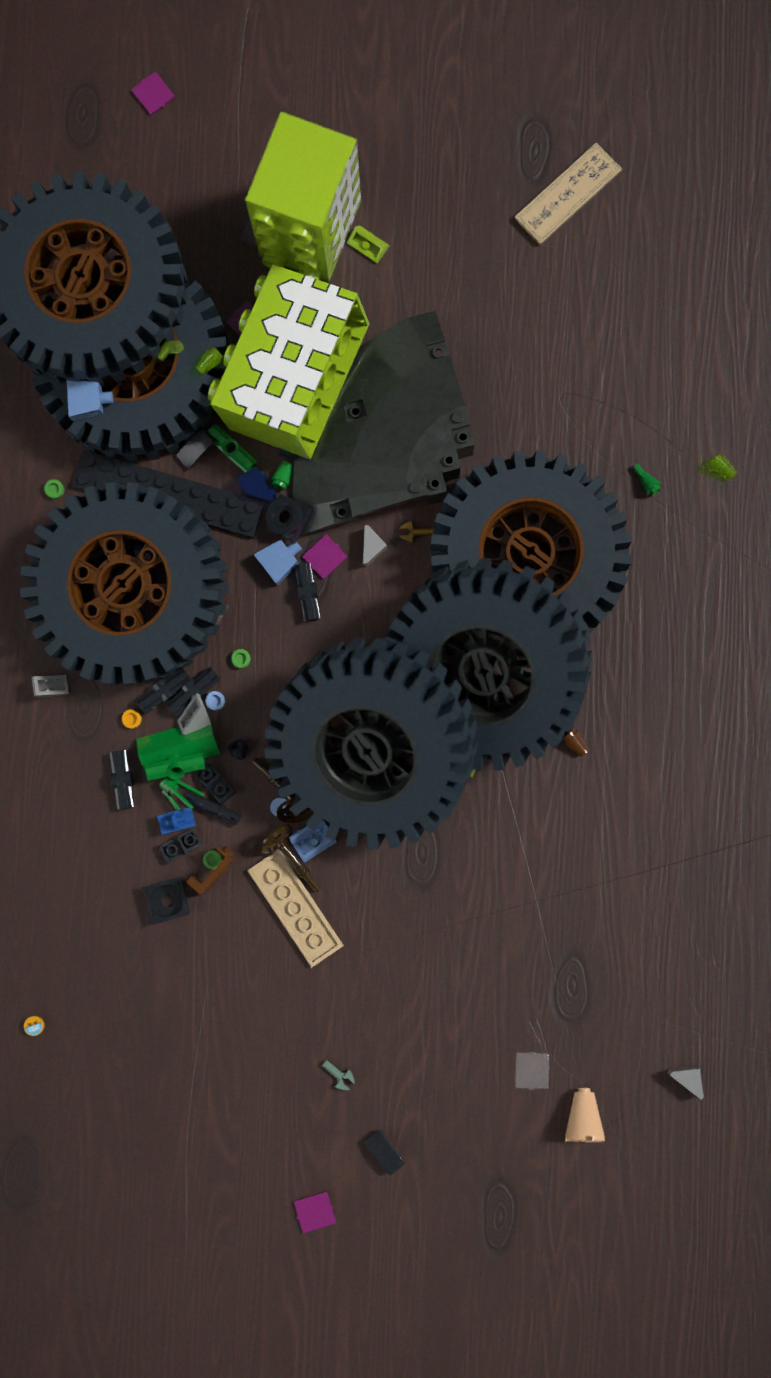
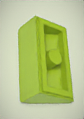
[347,226,389,263]

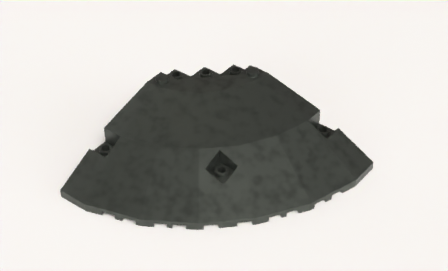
[293,311,475,538]

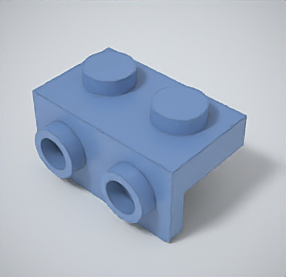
[289,819,337,863]

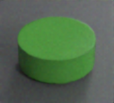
[44,479,64,499]
[231,649,251,669]
[203,850,223,870]

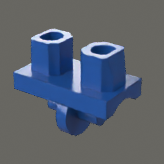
[157,807,196,835]

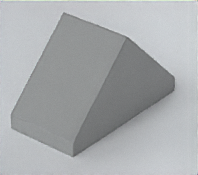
[363,525,387,566]
[32,675,69,698]
[177,694,211,735]
[667,1066,704,1100]

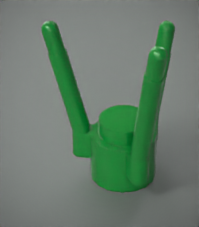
[159,777,204,810]

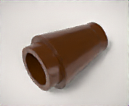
[562,728,589,757]

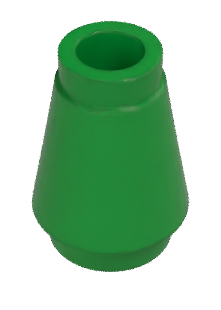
[271,461,292,491]

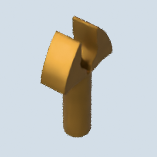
[399,521,434,543]

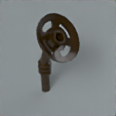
[252,758,312,823]
[261,824,321,893]

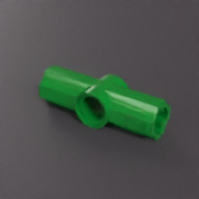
[208,424,258,474]
[145,753,205,781]

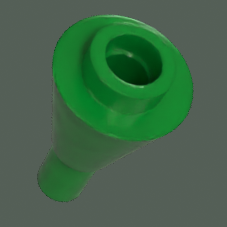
[632,464,662,496]

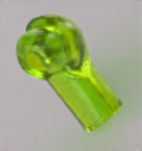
[157,341,184,361]

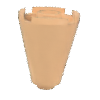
[565,1088,605,1142]

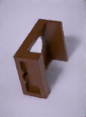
[186,846,236,895]

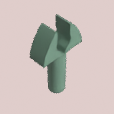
[322,1060,355,1090]

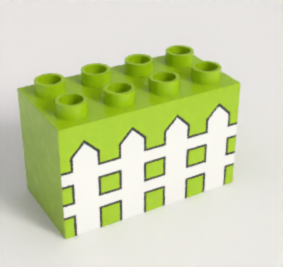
[246,112,361,282]
[208,264,369,460]

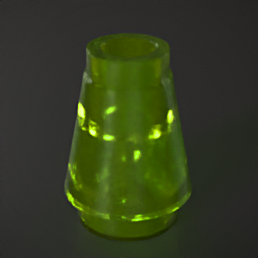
[195,346,224,375]
[708,453,738,480]

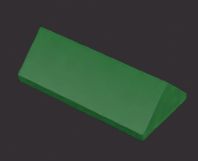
[136,718,220,773]

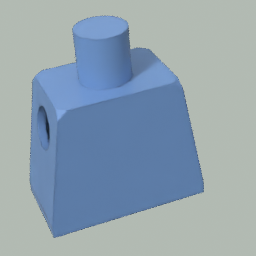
[67,380,114,421]
[254,540,302,586]

